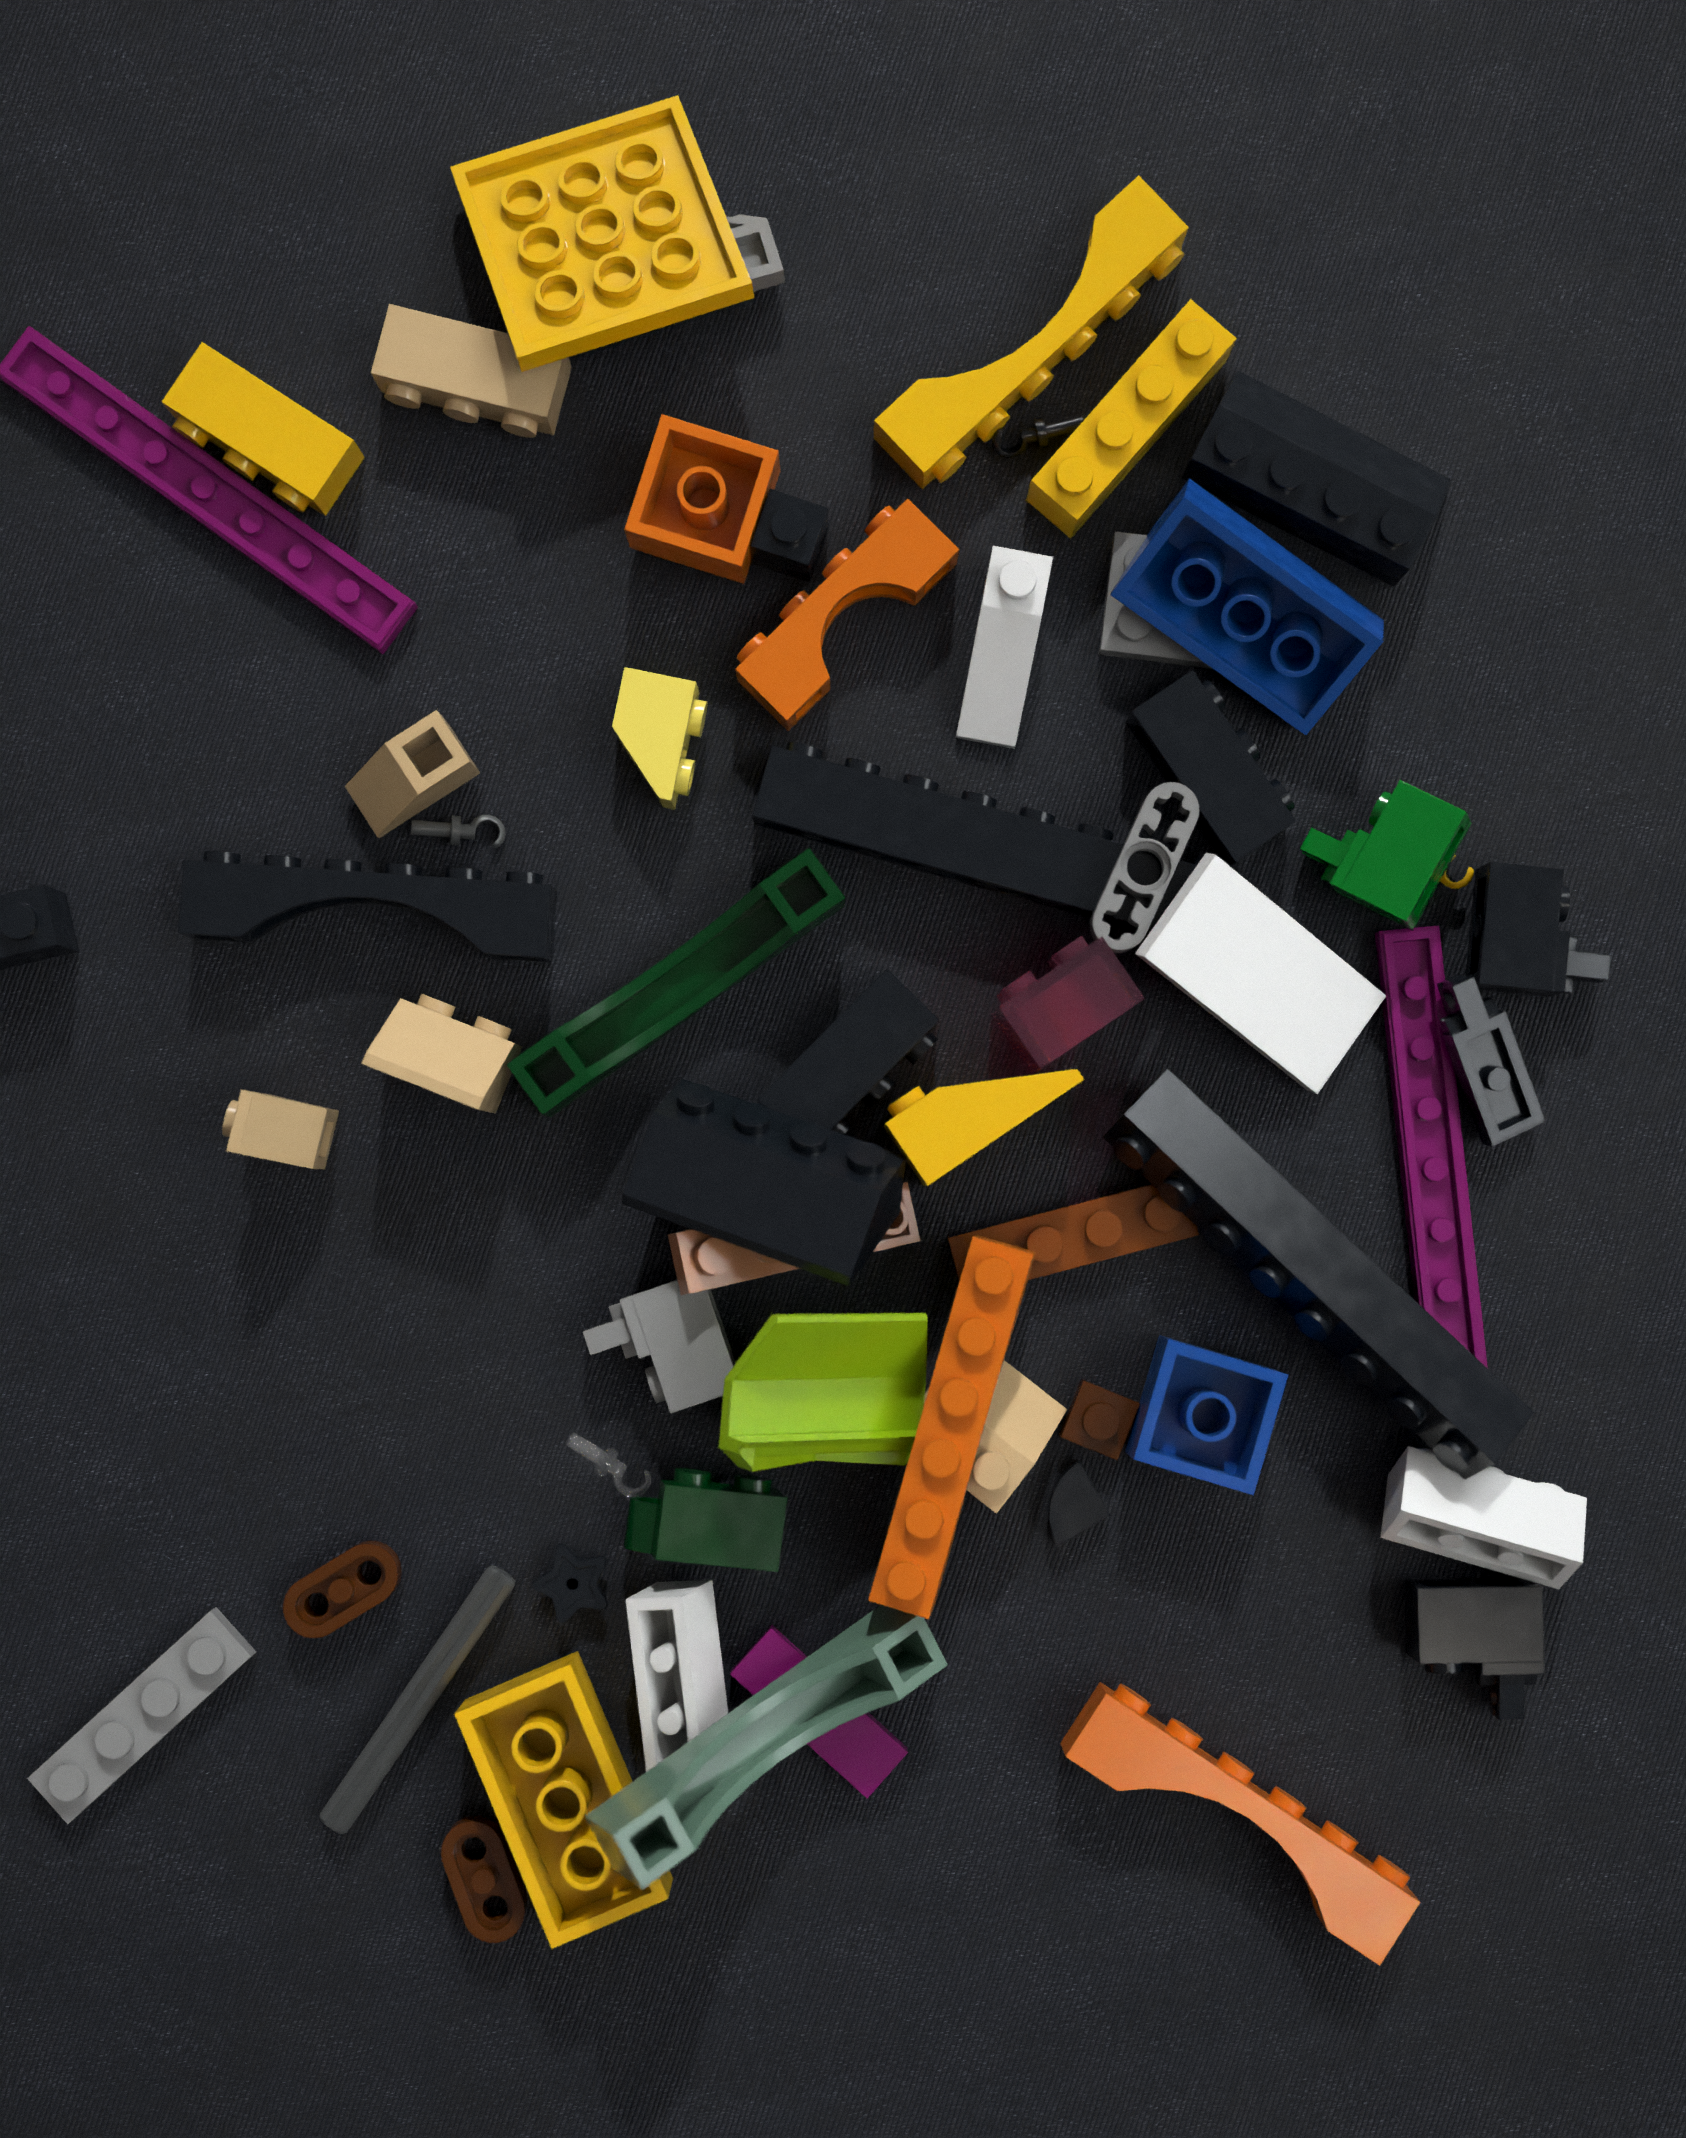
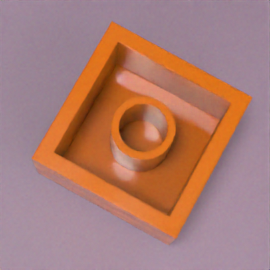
[624,414,780,584]

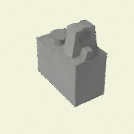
[583,1280,736,1414]

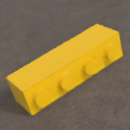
[1026,299,1237,539]

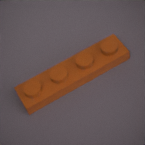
[947,1184,1199,1282]

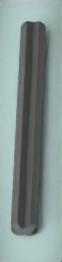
[320,1565,515,1834]

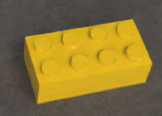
[454,1651,673,1949]

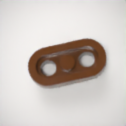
[283,1541,402,1638]
[441,1816,527,1943]

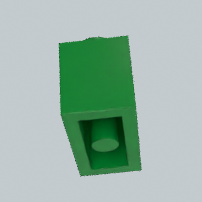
[1300,780,1472,931]

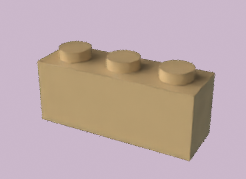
[371,304,572,438]

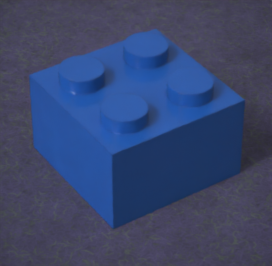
[1125,1335,1288,1495]

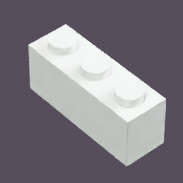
[1381,1446,1587,1589]
[626,1580,728,1772]

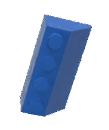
[1110,478,1384,735]

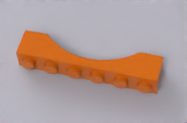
[868,1235,1036,1619]
[1060,1682,1420,1966]

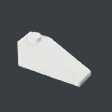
[956,546,1053,749]

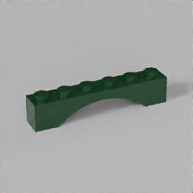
[506,848,845,1117]

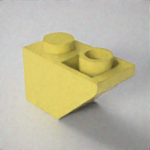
[612,667,707,810]

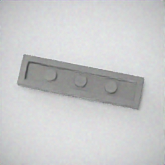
[27,1607,256,1824]

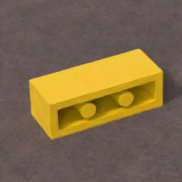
[162,342,365,516]

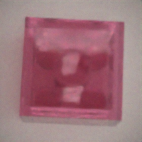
[991,936,1145,1075]

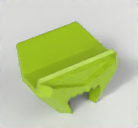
[719,1313,928,1472]

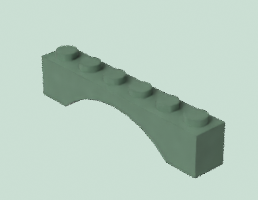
[584,1605,948,1890]

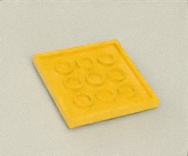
[450,95,754,372]

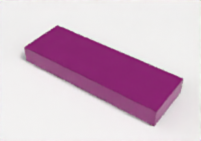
[730,1625,908,1798]

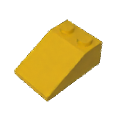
[883,1069,1084,1186]

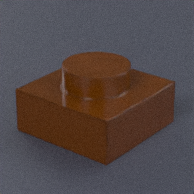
[1059,1379,1140,1461]

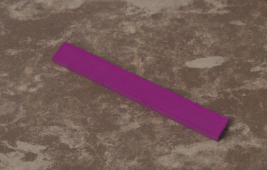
[0,326,418,654]
[1375,925,1488,1369]

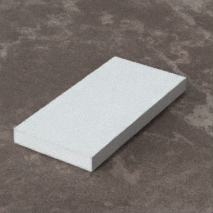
[1135,853,1386,1094]

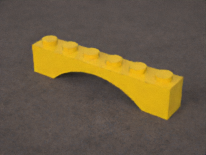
[873,175,1189,489]

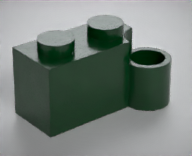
[624,1468,787,1572]

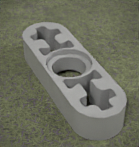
[1090,782,1199,953]

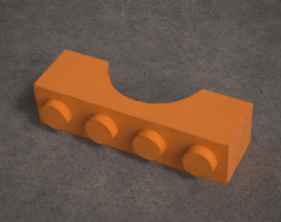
[735,498,960,731]

